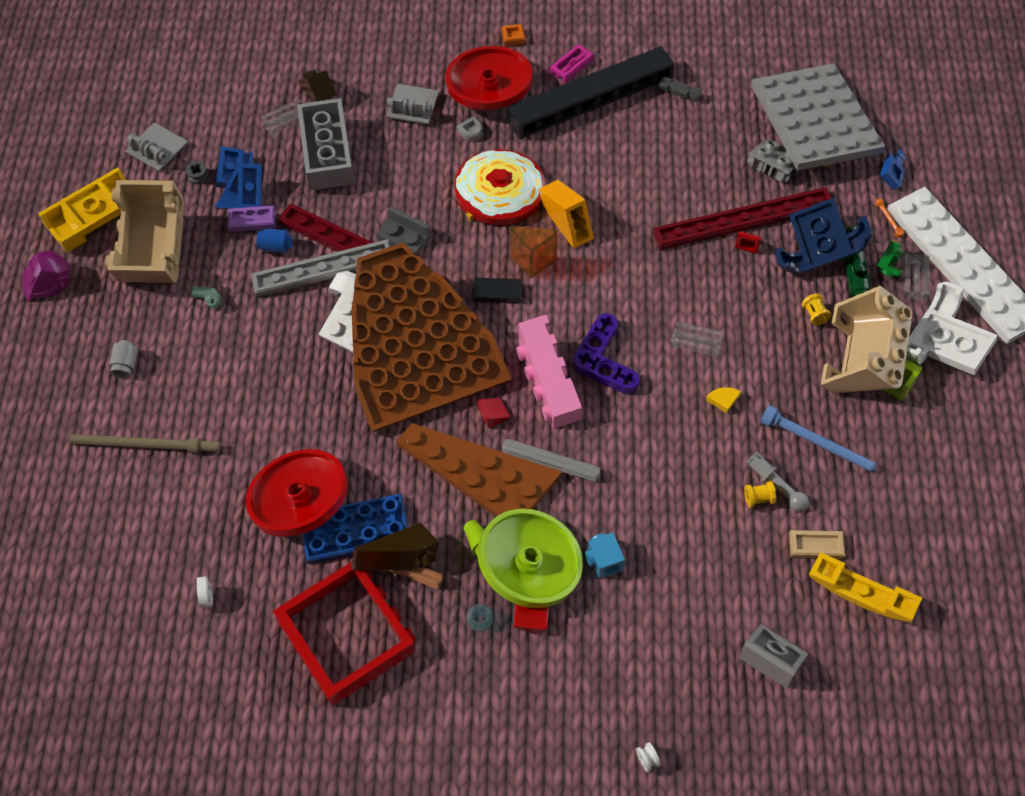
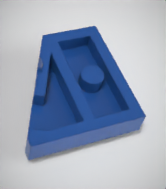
[216,163,261,210]

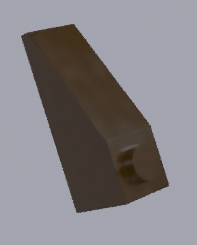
[351,523,439,571]

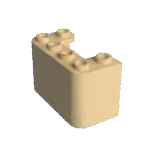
[105,180,184,283]

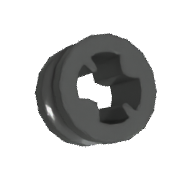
[186,161,208,184]

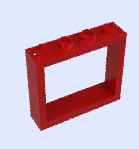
[272,561,416,706]

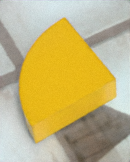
[706,387,741,413]

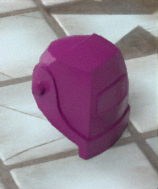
[22,251,71,302]

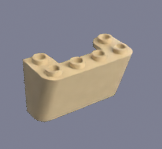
[821,286,912,394]

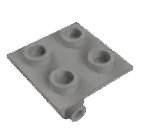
[386,84,439,124]
[125,122,188,171]
[747,140,795,183]

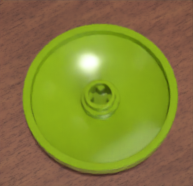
[478,509,583,608]

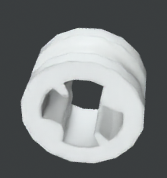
[636,742,661,772]

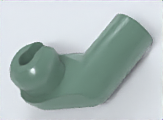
[192,286,222,309]

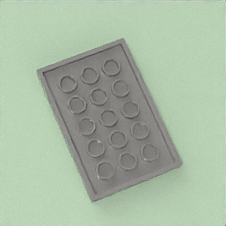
[751,64,885,171]

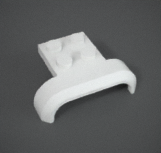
[319,271,356,353]
[906,282,998,375]

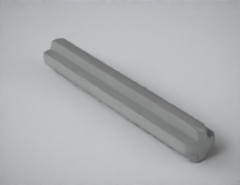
[503,439,600,481]

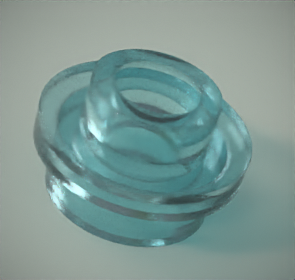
[466,604,493,631]

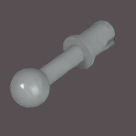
[746,451,809,512]

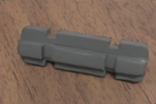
[660,77,702,101]

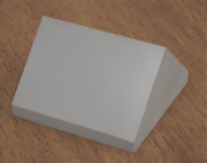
[739,624,809,688]

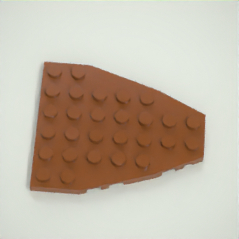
[351,242,512,433]

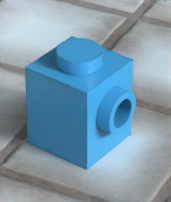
[585,532,625,579]

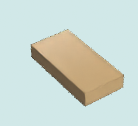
[789,530,846,559]

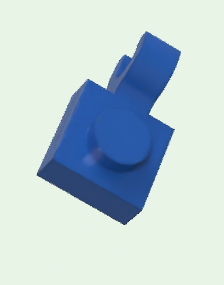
[880,149,906,190]

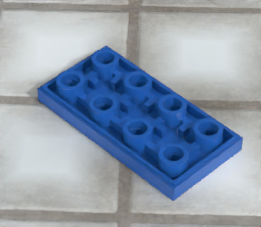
[302,494,408,564]

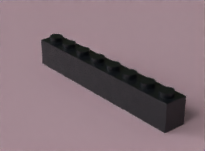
[507,46,674,140]

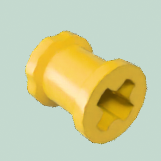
[802,293,832,326]
[744,481,776,508]

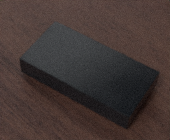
[473,277,522,303]

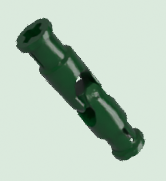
[844,226,871,298]

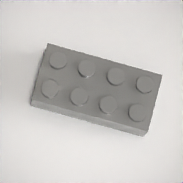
[297,98,354,191]

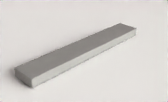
[251,239,390,297]

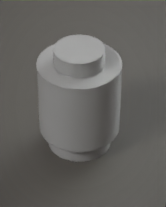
[109,340,138,378]

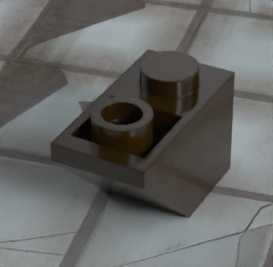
[298,68,337,102]

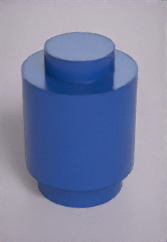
[256,229,293,253]

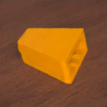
[539,180,594,248]

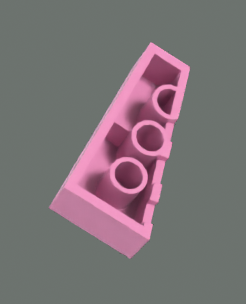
[516,315,582,429]

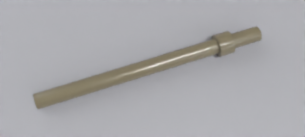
[69,434,220,453]

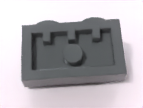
[376,207,430,256]

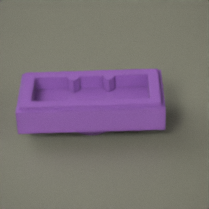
[228,206,275,232]

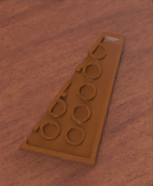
[396,423,562,517]

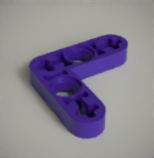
[573,313,640,394]

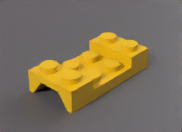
[38,167,126,253]

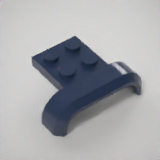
[774,198,873,274]

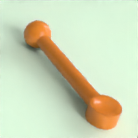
[875,199,904,238]

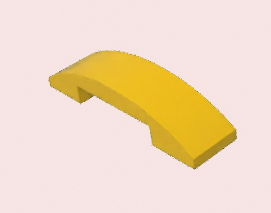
[809,552,922,622]

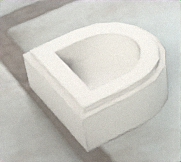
[197,576,213,609]

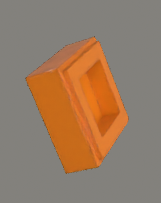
[501,24,525,47]

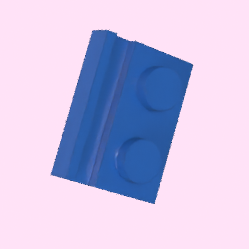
[216,146,253,188]

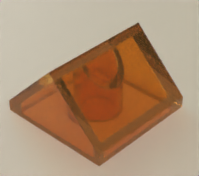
[510,226,558,278]

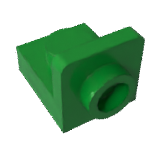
[877,239,904,278]

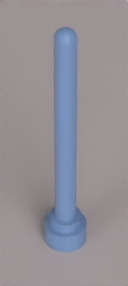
[760,405,876,471]

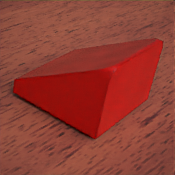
[735,231,762,254]
[477,398,511,428]
[514,604,549,635]

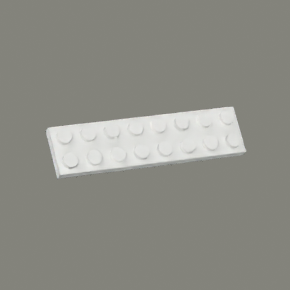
[887,187,1025,344]

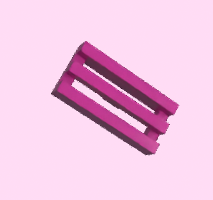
[549,44,594,83]

